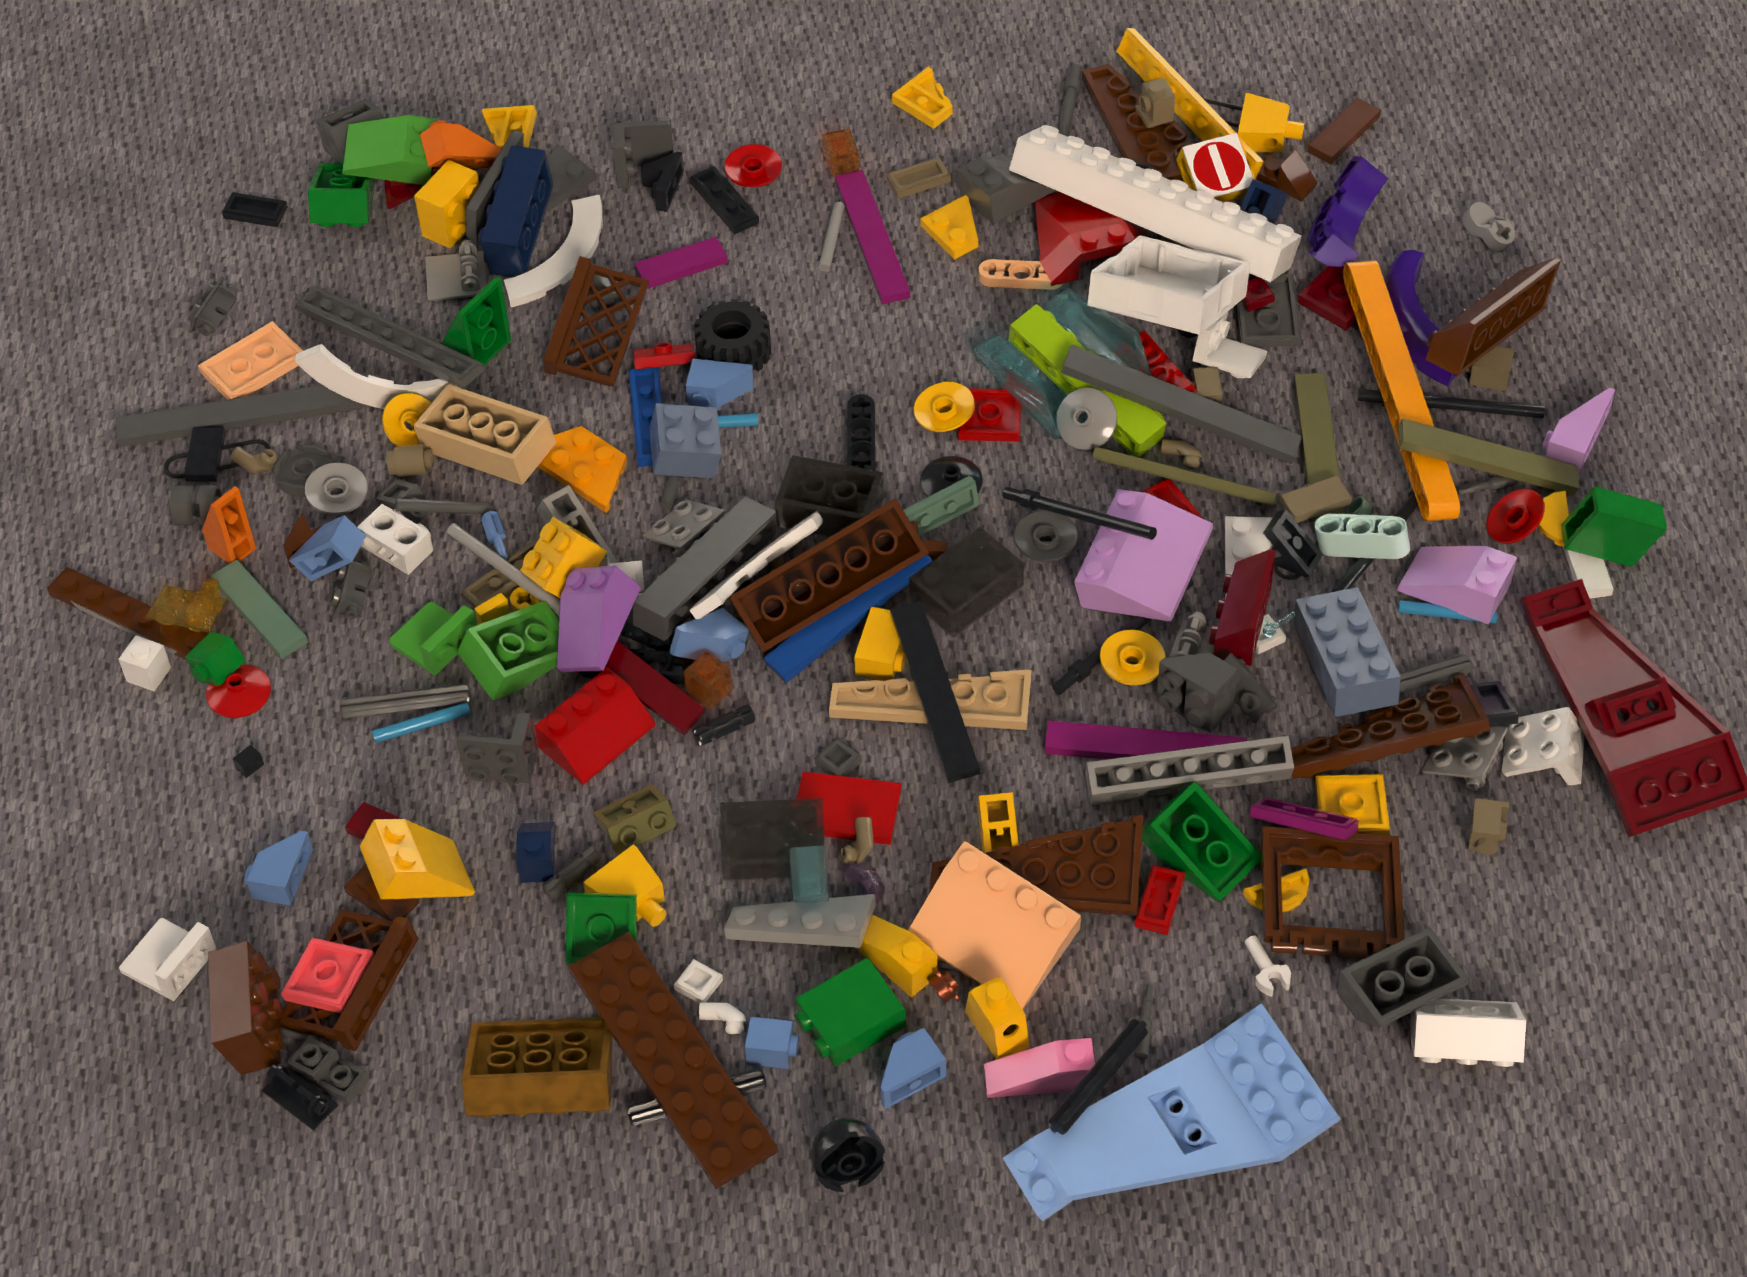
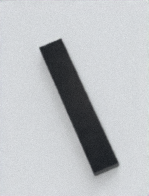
[890,601,980,783]

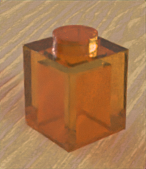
[822,128,859,177]
[684,651,733,711]

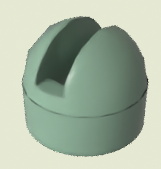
[1345,496,1374,515]

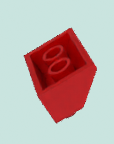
[534,667,656,785]

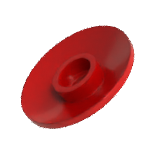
[725,144,782,187]
[1486,489,1545,544]
[206,664,271,718]

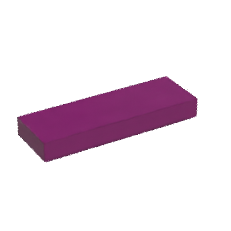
[634,237,728,289]
[1250,797,1359,840]

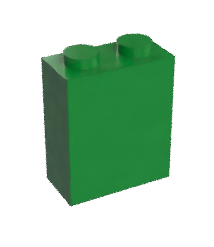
[1561,486,1667,566]
[794,957,907,1067]

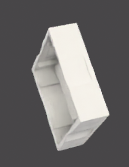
[1087,235,1250,335]

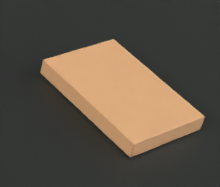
[198,321,303,400]

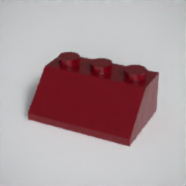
[1209,549,1276,666]

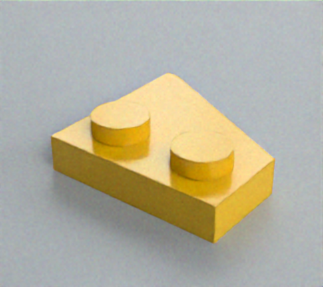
[482,105,537,149]
[920,195,978,260]

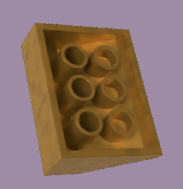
[462,1017,613,1118]

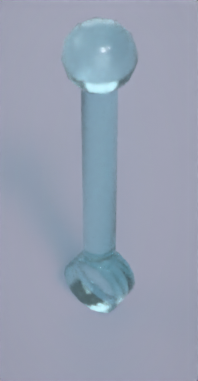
[1263,610,1295,637]

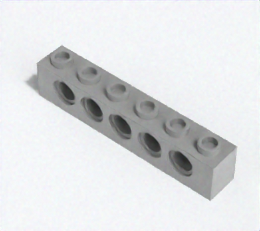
[1085,736,1294,805]

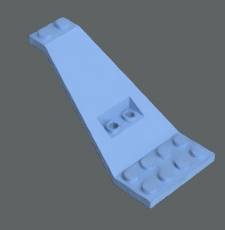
[1003,1003,1341,1221]

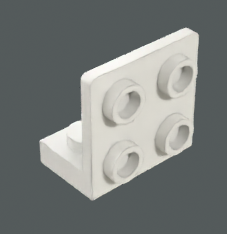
[1192,312,1267,378]
[1502,707,1584,785]
[119,918,216,1001]

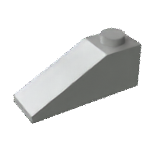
[537,485,618,563]

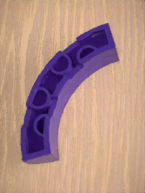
[1308,156,1389,267]
[1384,250,1456,387]

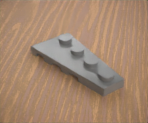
[724,894,876,948]

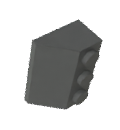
[1337,927,1470,1028]

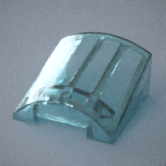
[972,288,1151,440]

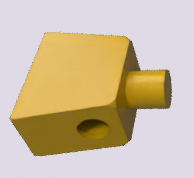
[1238,93,1305,152]
[583,844,667,927]
[965,977,1029,1060]

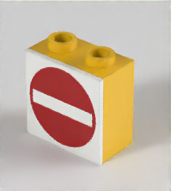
[1176,133,1256,203]

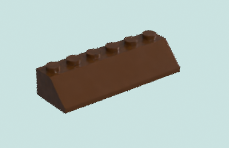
[1426,258,1561,376]
[728,498,929,653]

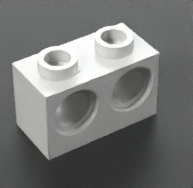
[357,504,433,575]

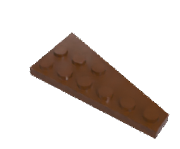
[1082,64,1195,182]
[1291,672,1490,779]
[929,814,1144,916]

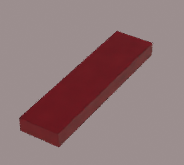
[601,641,705,735]

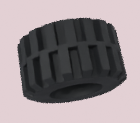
[694,299,771,372]

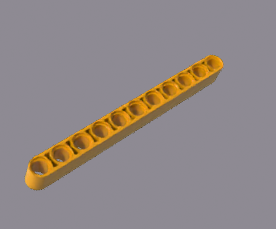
[1343,260,1460,522]

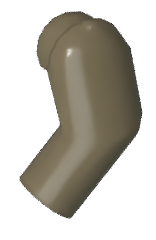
[840,817,874,866]

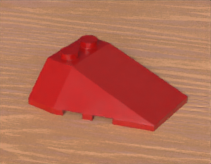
[1034,192,1150,286]

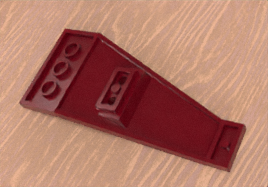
[1520,579,1747,837]

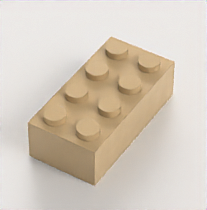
[413,384,556,485]

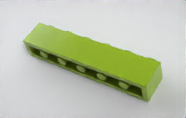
[1008,304,1167,457]

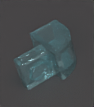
[789,845,829,903]

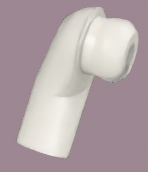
[699,1002,746,1034]

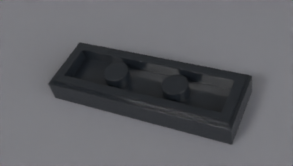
[689,166,759,235]

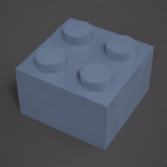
[649,403,722,478]

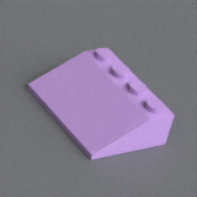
[1074,489,1213,622]

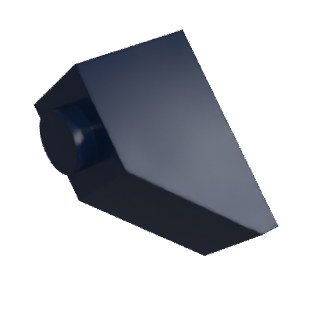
[1240,179,1289,224]
[516,822,556,883]

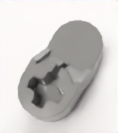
[1462,202,1516,251]

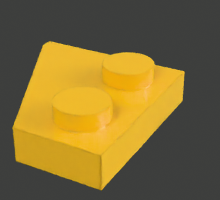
[892,66,953,129]

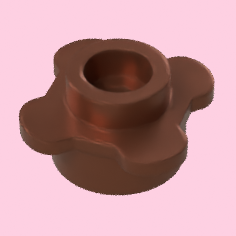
[928,968,960,1003]

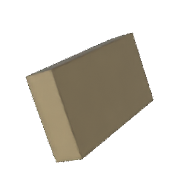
[886,157,951,199]
[1280,476,1352,523]

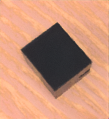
[232,745,264,778]

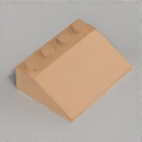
[908,841,1081,1009]

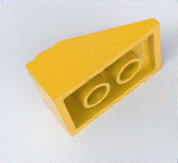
[360,819,475,899]

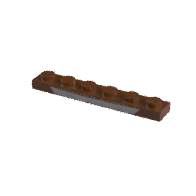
[47,567,209,660]

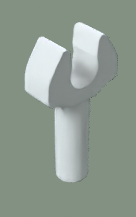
[1245,935,1291,997]

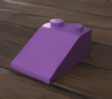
[557,566,641,672]

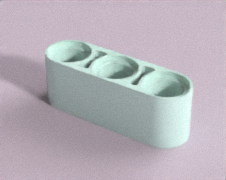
[1315,514,1410,559]

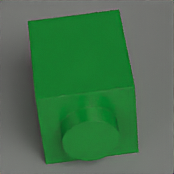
[185,631,246,686]

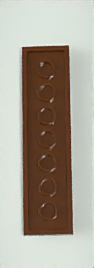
[568,932,778,1189]

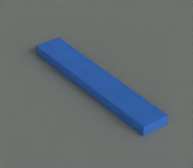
[764,555,933,683]

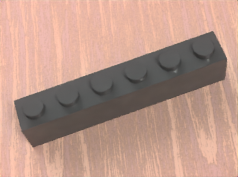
[632,496,776,641]

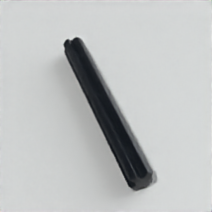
[1049,1019,1148,1135]

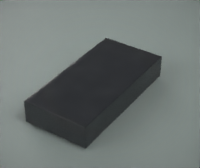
[222,192,288,227]
[184,428,225,482]
[1470,681,1518,727]

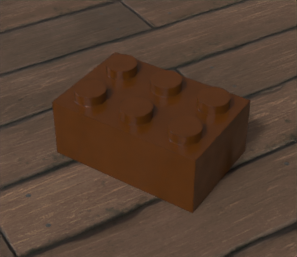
[208,941,284,1074]

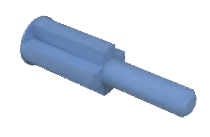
[481,511,508,561]

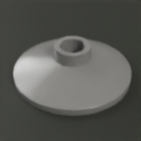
[1056,388,1117,450]
[305,462,368,515]

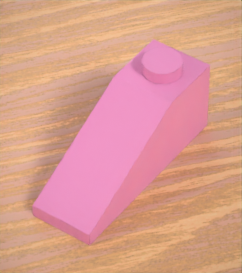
[984,1038,1095,1098]

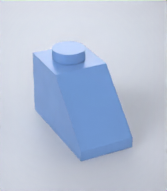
[686,359,754,408]
[289,515,366,581]
[670,608,749,664]
[245,831,313,906]
[880,1028,946,1109]

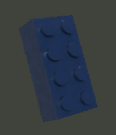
[479,146,553,277]

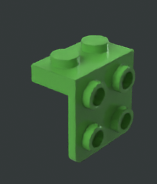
[389,602,477,676]

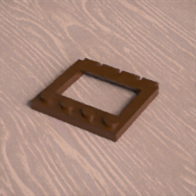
[1260,826,1404,959]

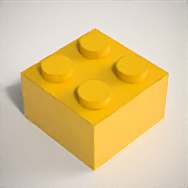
[414,160,479,249]
[520,516,607,599]

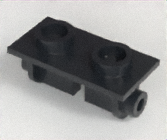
[262,1065,339,1131]

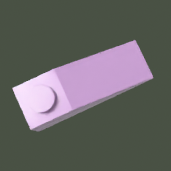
[1542,388,1615,473]

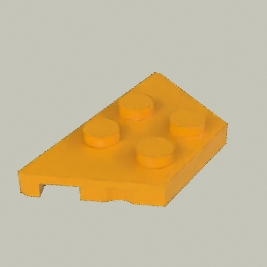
[537,426,627,513]

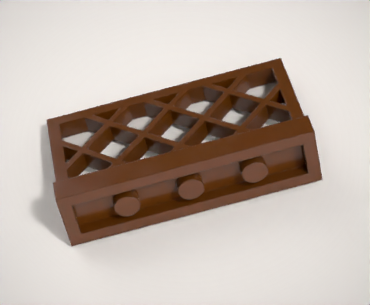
[544,256,649,387]
[278,909,418,1052]

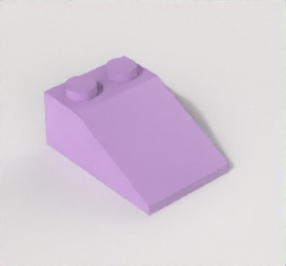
[1398,546,1517,625]

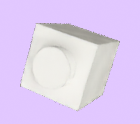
[119,635,171,691]

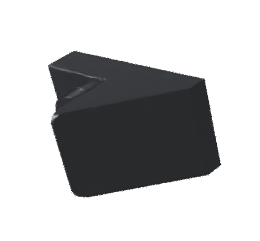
[641,152,684,212]
[1263,509,1323,577]

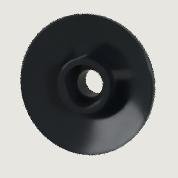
[920,456,983,497]

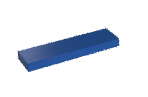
[628,367,663,467]

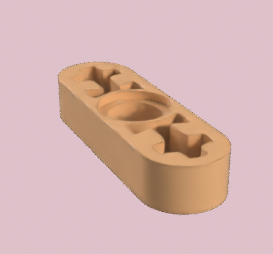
[979,259,1063,290]

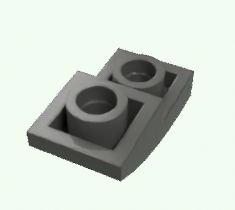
[287,1036,370,1105]

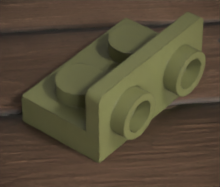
[593,784,676,855]

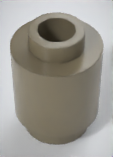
[387,444,434,478]

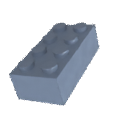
[1294,587,1401,717]

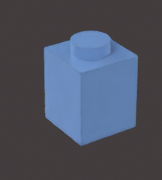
[745,1017,799,1069]

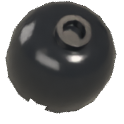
[810,1118,885,1192]

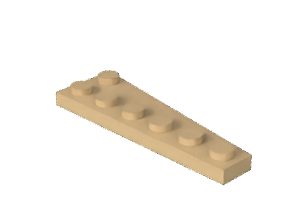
[829,670,1032,730]

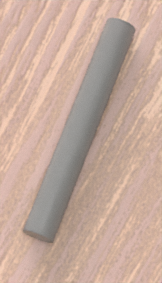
[818,202,845,272]

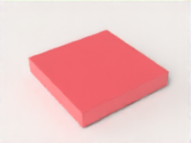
[281,937,374,1013]

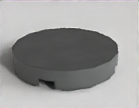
[273,444,334,497]

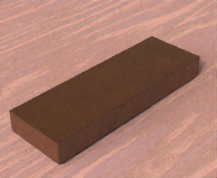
[1307,98,1381,164]

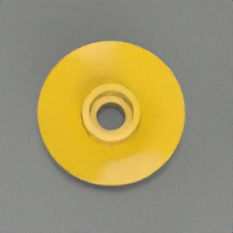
[914,382,975,432]
[382,393,432,447]
[1100,630,1166,686]

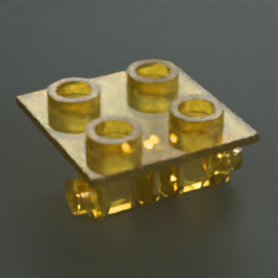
[146,579,227,632]

